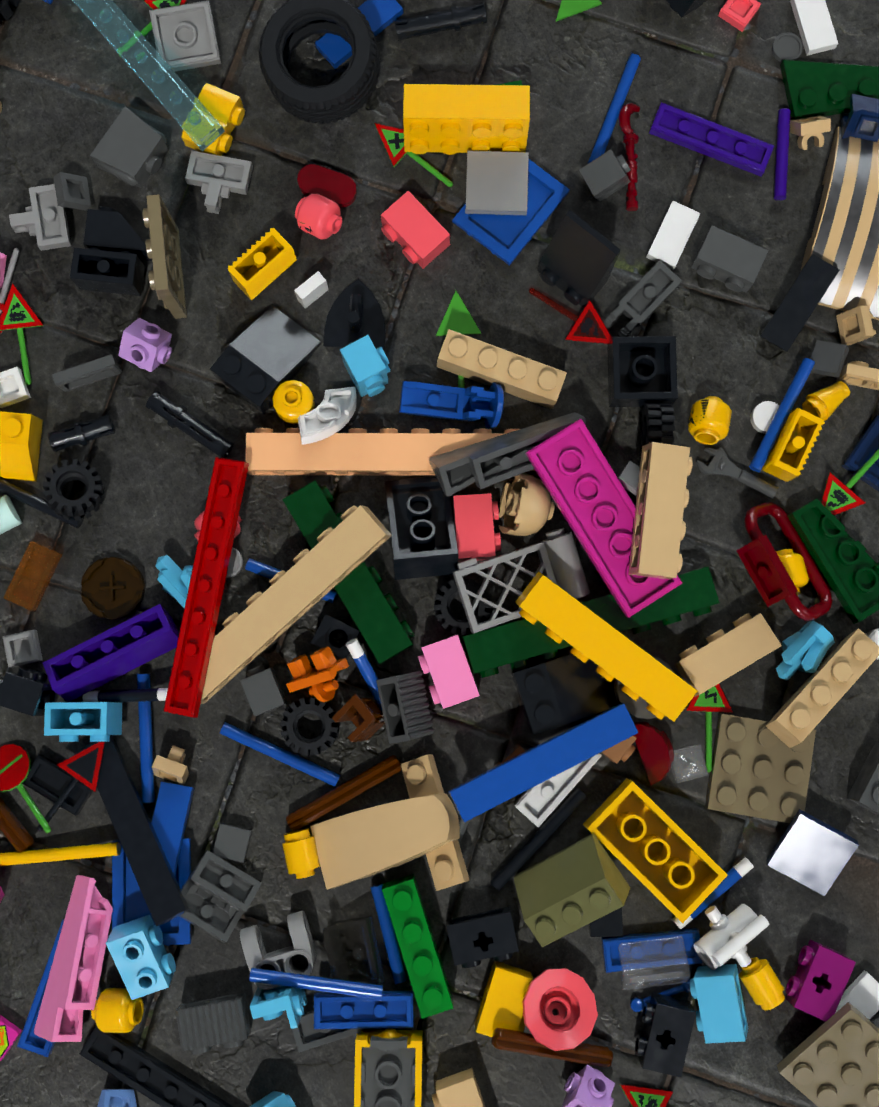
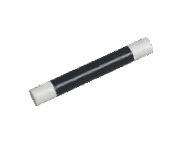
[83,688,168,703]

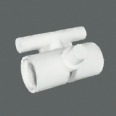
[693,904,769,970]

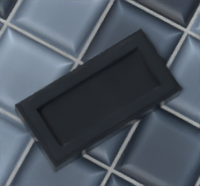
[22,754,93,816]

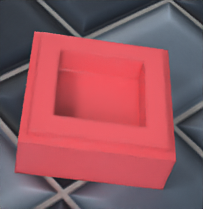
[718,0,761,32]

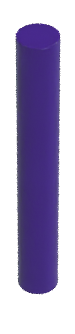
[774,108,791,200]

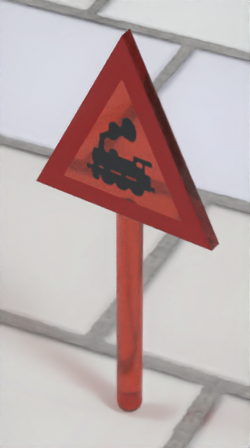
[529,288,612,344]

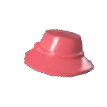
[522,968,598,1051]

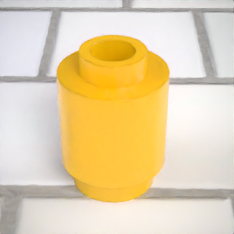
[282,828,320,879]
[739,957,785,1011]

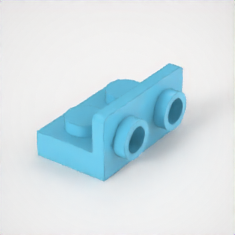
[250,986,307,1029]

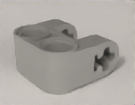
[240,910,316,990]

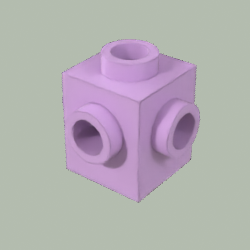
[118,318,172,372]
[562,1065,615,1107]

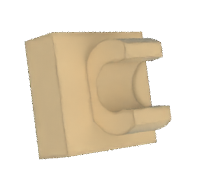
[790,115,831,150]
[836,305,876,345]
[152,745,189,786]

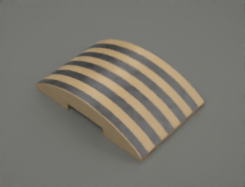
[800,126,879,321]

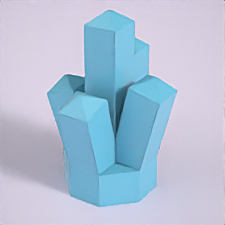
[155,555,193,608]
[776,620,835,680]

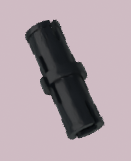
[48,414,115,452]

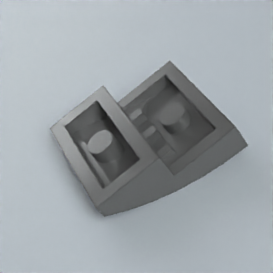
[179,850,262,943]

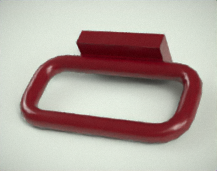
[736,502,832,621]

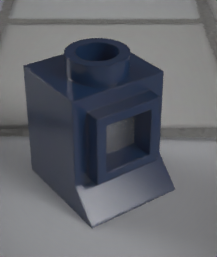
[840,94,879,142]

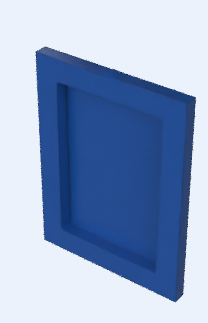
[452,159,570,266]
[112,838,191,946]

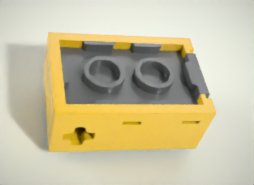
[354,1028,423,1107]

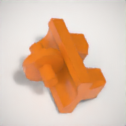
[286,646,349,702]

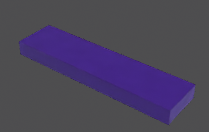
[649,102,774,177]

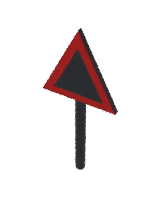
[37,742,106,832]

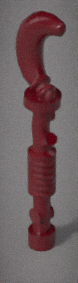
[618,103,640,211]

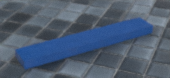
[448,703,638,822]

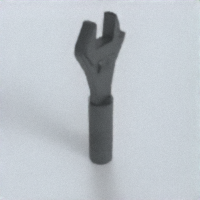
[696,447,779,498]

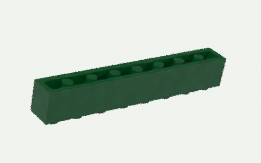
[462,567,720,678]

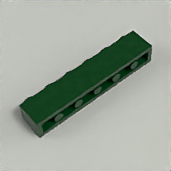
[282,481,415,664]

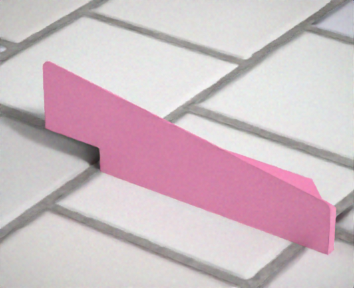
[34,875,113,1042]

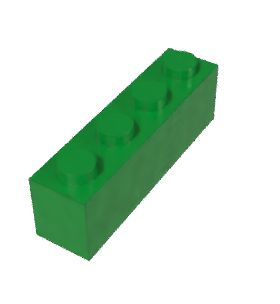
[382,873,454,1019]

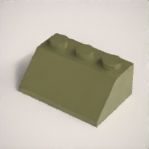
[514,833,631,947]

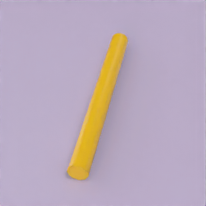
[0,842,121,866]

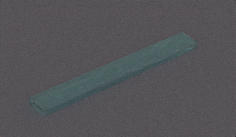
[73,0,225,152]

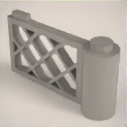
[452,528,590,633]

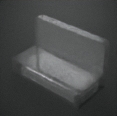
[618,936,690,990]

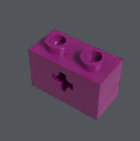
[785,939,856,1022]

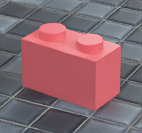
[381,191,450,269]
[453,493,501,562]

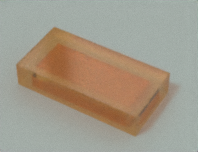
[3,541,62,612]

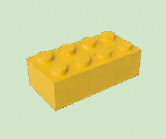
[403,84,530,155]
[583,778,728,923]

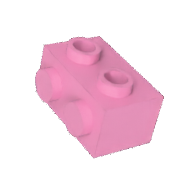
[418,635,480,709]

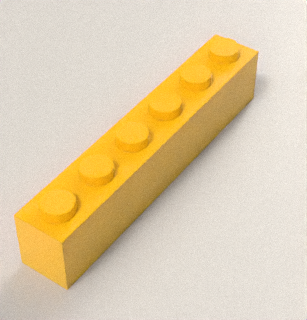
[516,571,698,722]

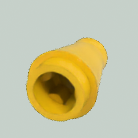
[802,381,850,421]

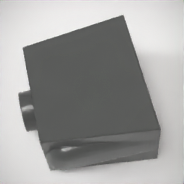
[90,106,169,188]

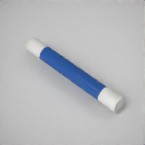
[346,638,382,711]
[672,857,754,930]

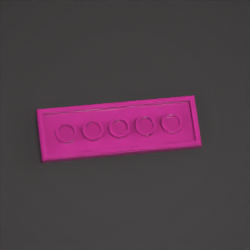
[525,419,682,618]

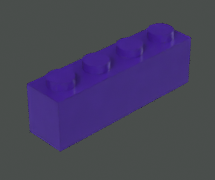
[43,604,179,702]

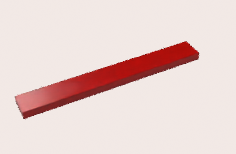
[164,457,249,718]

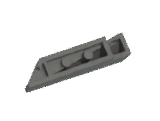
[429,412,586,497]

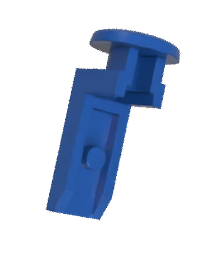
[399,381,504,429]

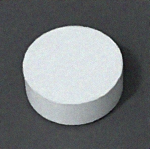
[750,401,779,434]

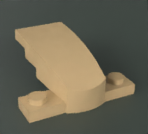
[310,754,470,891]

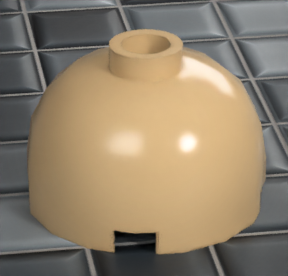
[499,473,555,536]

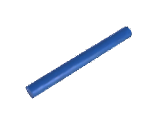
[588,54,641,164]
[749,358,815,473]
[137,674,155,803]
[220,722,341,787]
[249,968,383,999]

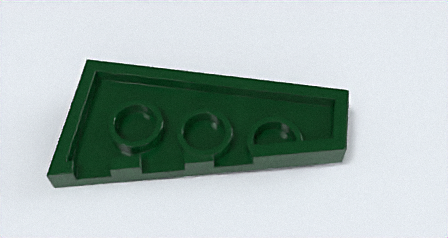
[780,60,879,120]
[787,499,879,624]

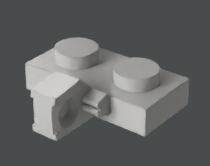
[185,150,253,214]
[9,184,71,251]

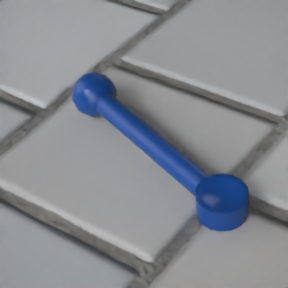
[630,979,691,1012]

